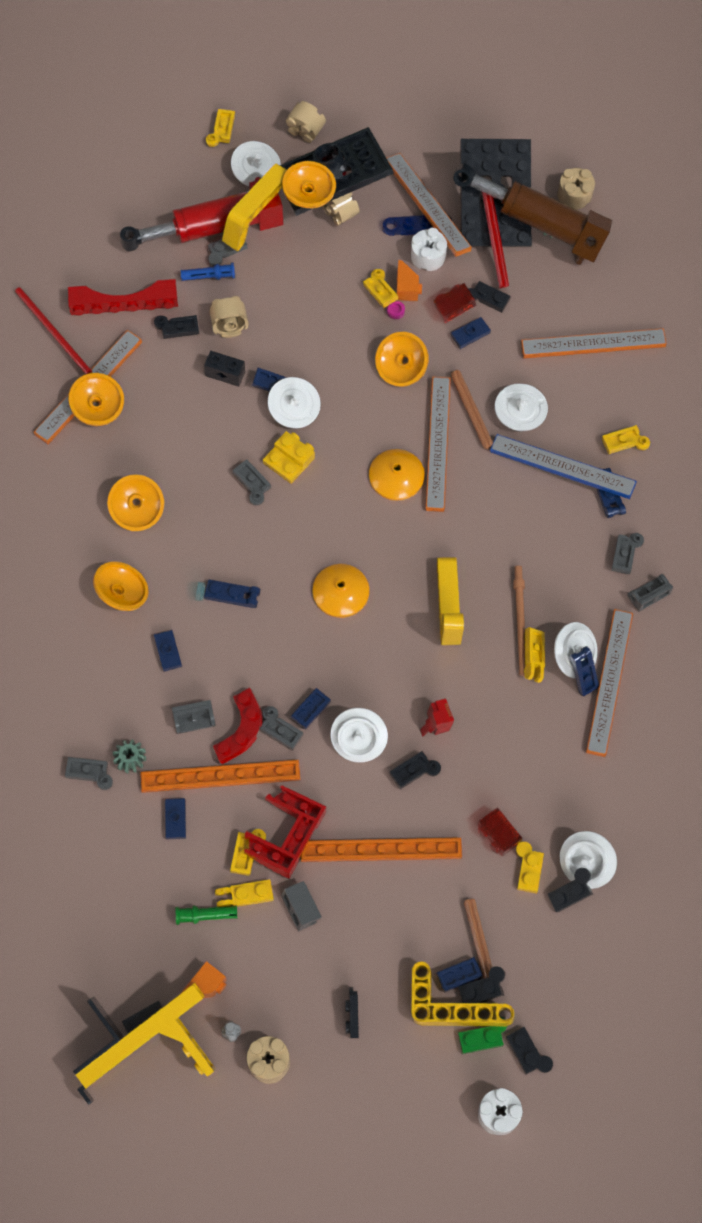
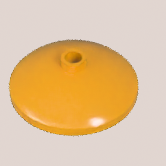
[282,161,336,208]
[375,332,429,387]
[68,373,124,426]
[369,449,425,501]
[107,474,164,531]
[93,562,149,611]
[312,564,369,618]

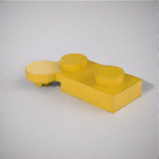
[206,109,235,147]
[363,269,398,308]
[602,425,650,454]
[230,829,266,876]
[516,842,544,894]

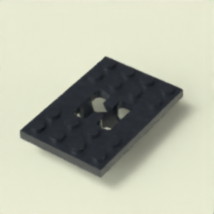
[280,127,394,216]
[460,138,532,247]

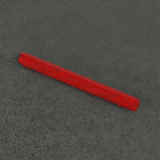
[482,192,509,288]

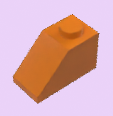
[397,260,422,301]
[180,961,227,998]

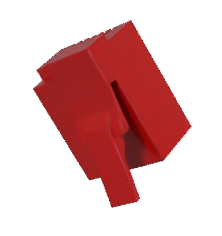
[420,698,454,737]

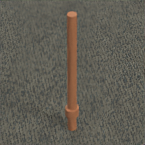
[513,566,526,676]

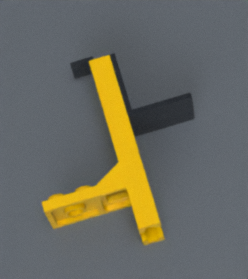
[73,983,215,1105]

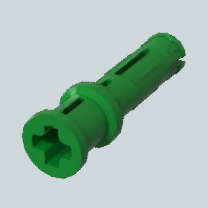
[175,905,238,925]

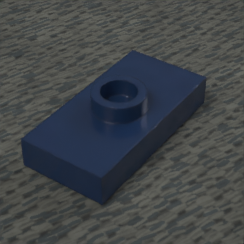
[451,317,491,349]
[252,367,287,392]
[154,630,182,672]
[291,688,331,730]
[165,798,186,840]
[436,957,482,993]

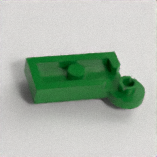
[458,1016,507,1055]

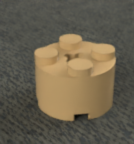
[286,101,326,143]
[557,168,595,209]
[323,192,359,226]
[209,296,249,338]
[247,1036,290,1084]

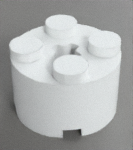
[411,228,447,271]
[478,1088,523,1135]

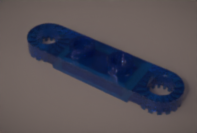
[383,215,453,236]

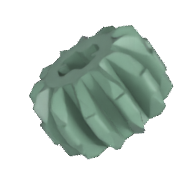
[113,739,147,774]

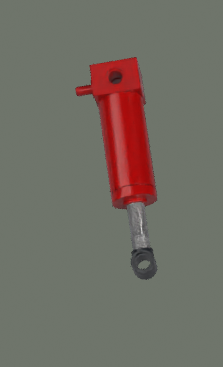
[120,177,284,251]

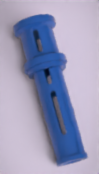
[181,262,235,281]

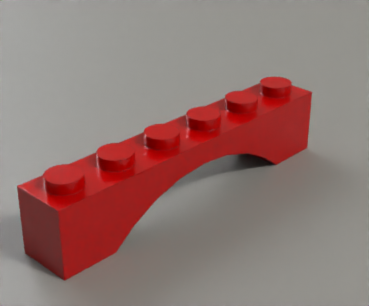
[68,279,178,316]

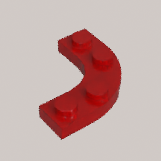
[213,688,262,765]

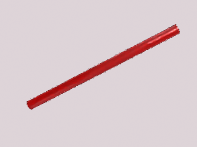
[15,287,92,374]

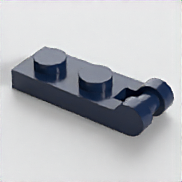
[596,468,626,518]
[204,579,261,608]
[569,646,599,697]

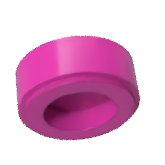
[387,301,405,319]

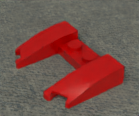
[244,785,327,879]

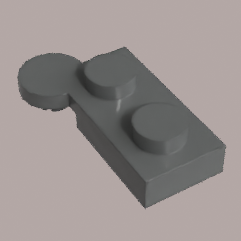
[208,239,247,266]
[233,459,271,505]
[611,533,644,575]
[260,706,303,750]
[65,757,113,790]

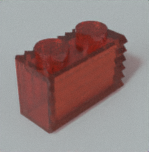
[433,283,477,324]
[477,807,522,857]

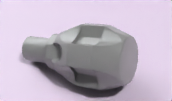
[221,1021,241,1042]

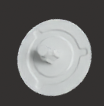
[231,141,281,186]
[268,377,320,429]
[495,384,548,431]
[554,622,597,678]
[331,708,388,762]
[560,831,617,889]

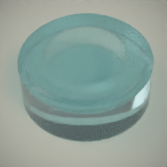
[195,582,206,601]

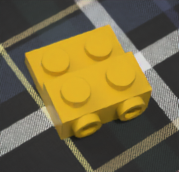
[263,431,315,484]

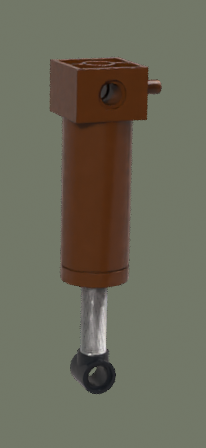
[453,164,612,265]

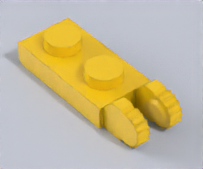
[524,627,545,683]
[215,879,274,907]

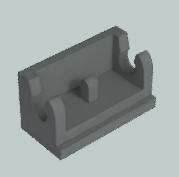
[627,574,673,612]
[172,700,216,734]
[281,881,322,932]

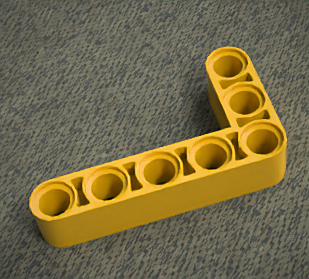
[222,163,287,251]
[437,557,464,645]
[411,961,515,1026]

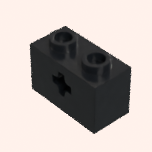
[204,350,246,387]

